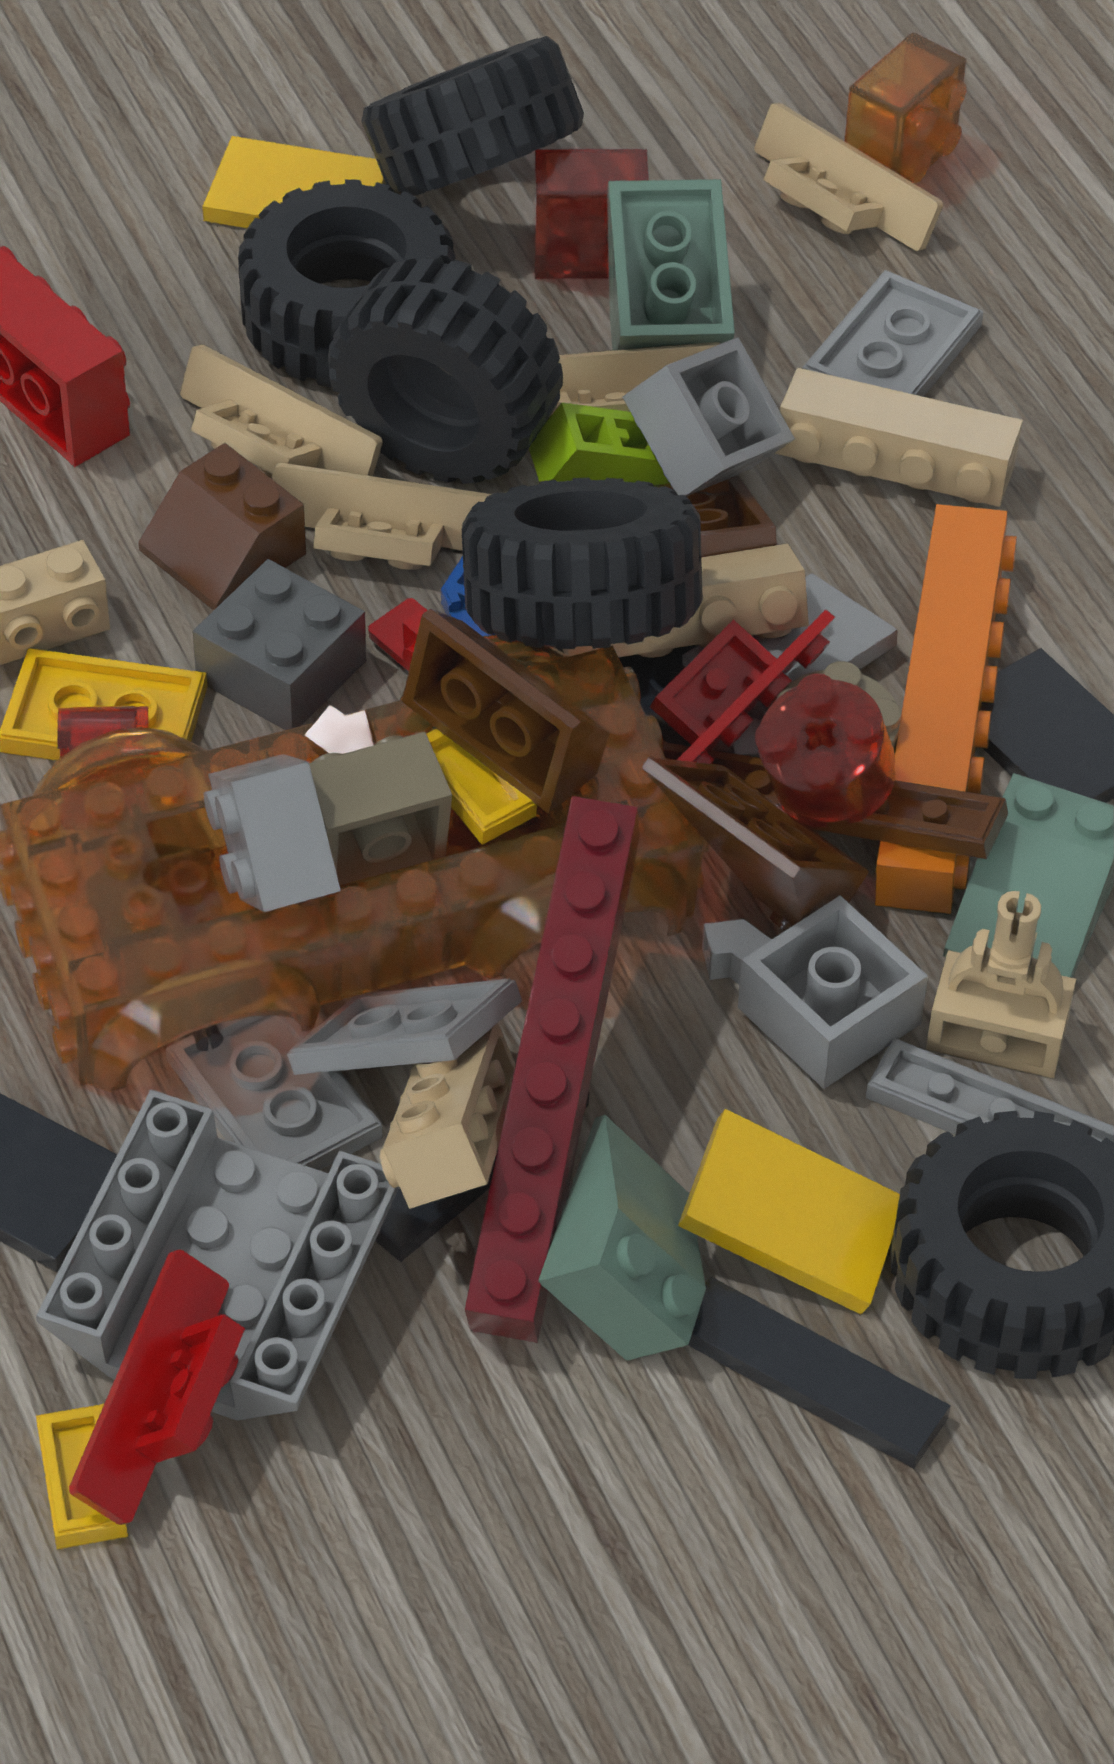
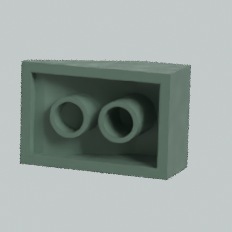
[607,179,735,351]
[943,773,1114,978]
[538,1115,706,1361]

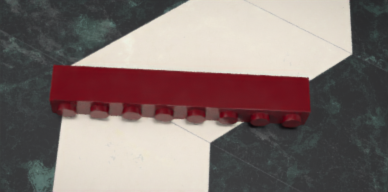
[465,796,640,1343]

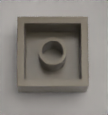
[309,731,452,898]

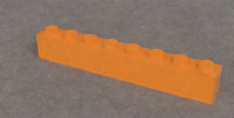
[875,504,1017,914]

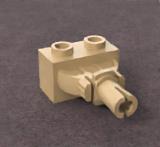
[926,891,1076,1079]

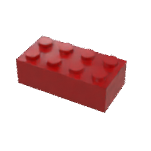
[0,246,130,467]

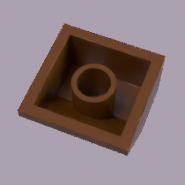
[138,443,306,611]

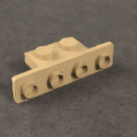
[754,103,943,251]
[551,342,721,415]
[180,344,383,479]
[272,463,492,570]

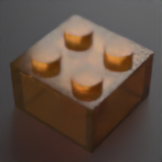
[844,32,967,184]

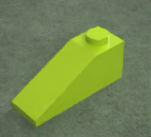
[529,402,670,485]

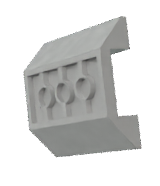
[36,1089,399,1421]

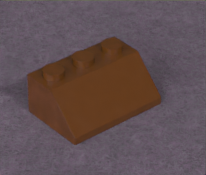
[402,608,610,814]

